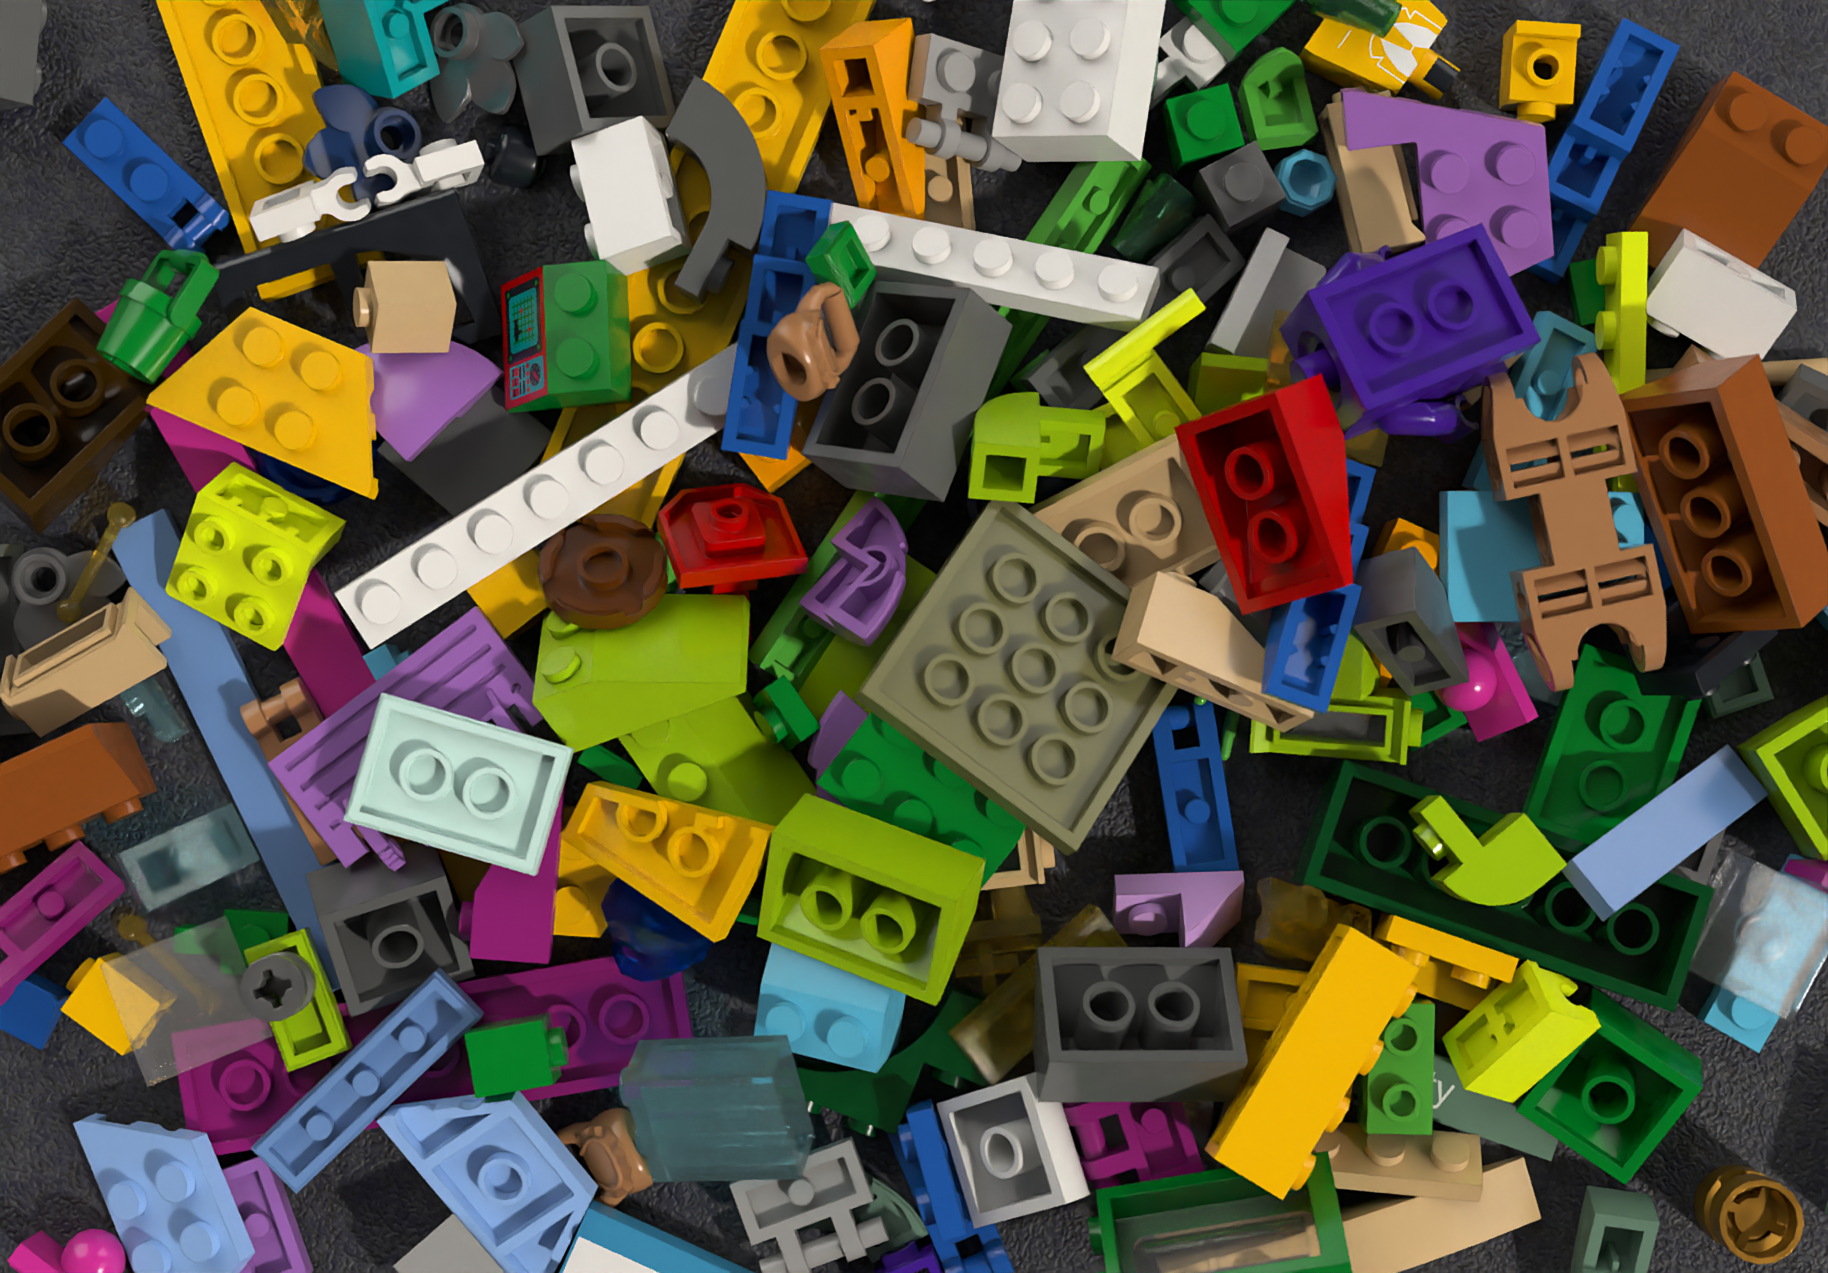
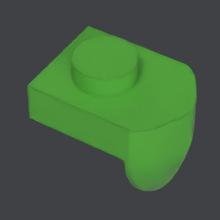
[1238,47,1319,151]

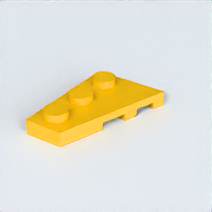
[561,780,777,943]

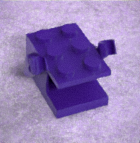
[1279,223,1541,444]

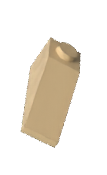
[1111,571,1314,732]

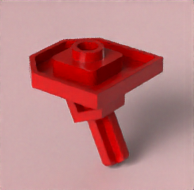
[657,483,808,644]

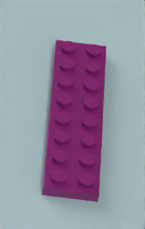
[171,943,700,1156]

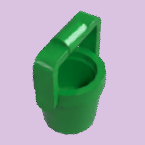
[95,249,219,384]

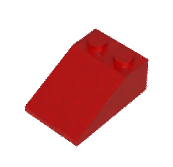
[1174,373,1353,615]

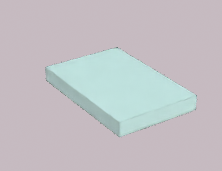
[343,693,575,876]

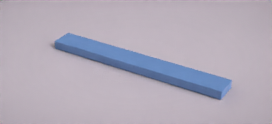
[106,508,341,992]

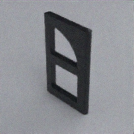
[213,187,503,346]

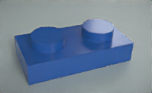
[897,1098,967,1242]

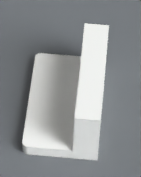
[1204,227,1326,381]

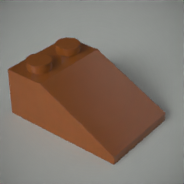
[1625,71,1828,271]

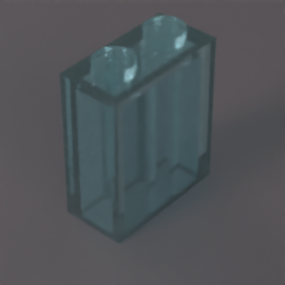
[619,1035,815,1182]

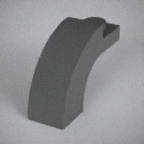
[665,75,768,305]

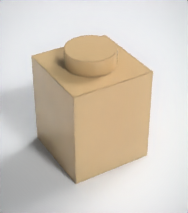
[353,261,457,353]

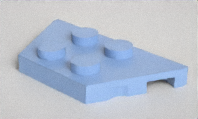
[376,1091,598,1273]
[73,1113,255,1273]

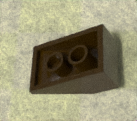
[0,297,166,535]

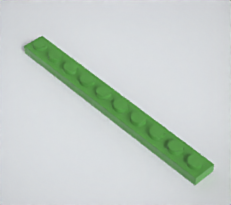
[748,157,1152,692]

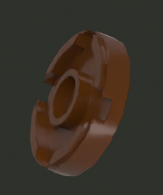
[537,514,669,629]

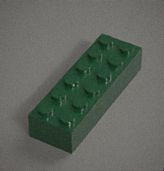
[1292,759,1715,1012]

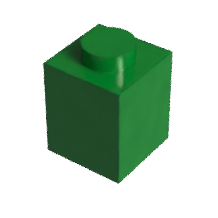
[1159,83,1245,176]
[464,1012,569,1098]

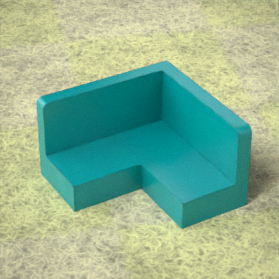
[317,0,448,99]

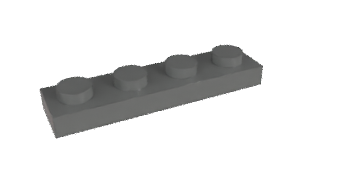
[1019,213,1247,410]

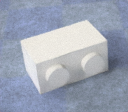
[570,115,692,276]
[1647,228,1797,360]

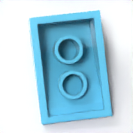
[1439,491,1644,624]
[753,943,906,1073]

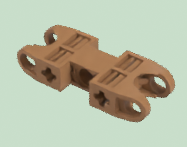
[1481,352,1666,692]

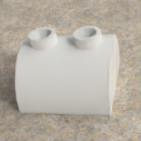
[936,1072,1090,1229]

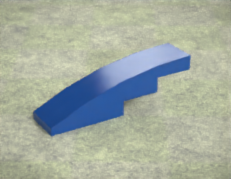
[1524,17,1680,285]
[721,190,834,460]
[1261,458,1376,714]

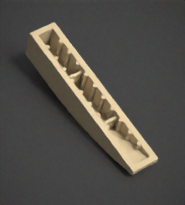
[1156,1155,1542,1273]

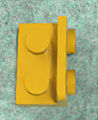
[1372,912,1519,1011]

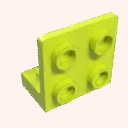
[165,461,346,651]

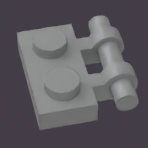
[906,33,1022,172]
[729,1136,889,1273]

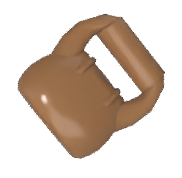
[766,282,860,402]
[555,1107,659,1216]

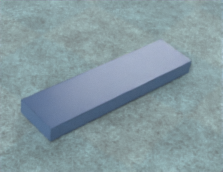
[1561,744,1769,921]
[251,967,485,1194]

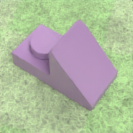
[1113,871,1244,948]

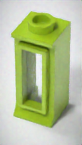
[1249,687,1423,765]

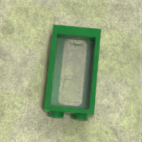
[1088,1151,1352,1273]

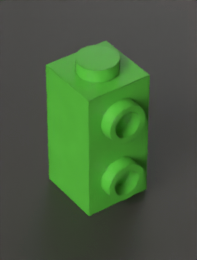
[1357,992,1435,1135]

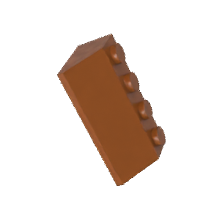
[1619,354,1828,634]
[0,722,158,875]

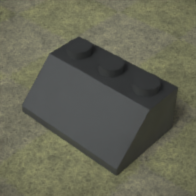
[1033,947,1248,1102]

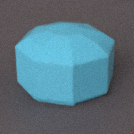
[1274,149,1337,217]

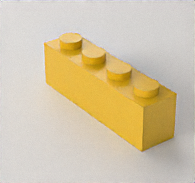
[1204,923,1419,1200]

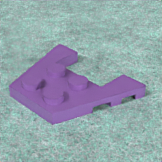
[1340,88,1554,276]

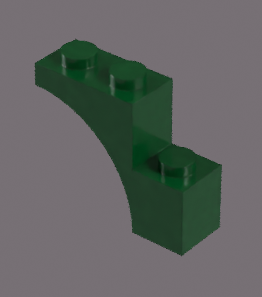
[775,984,1013,1138]

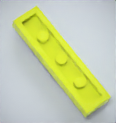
[1593,232,1648,493]

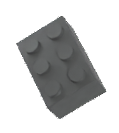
[801,280,1013,502]

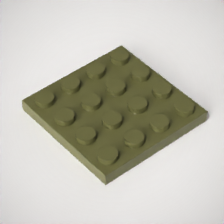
[853,500,1178,856]

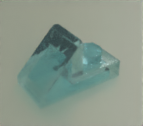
[115,803,260,914]

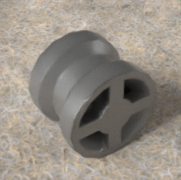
[239,951,317,1022]

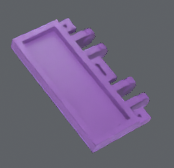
[267,606,544,872]

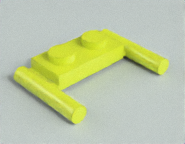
[1083,287,1206,449]

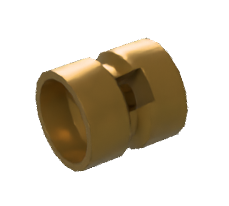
[1694,1164,1804,1265]

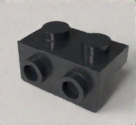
[1623,594,1778,701]

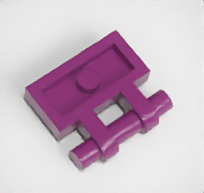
[1062,1102,1205,1190]

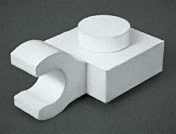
[1149,16,1244,110]
[363,139,485,209]
[249,167,371,242]

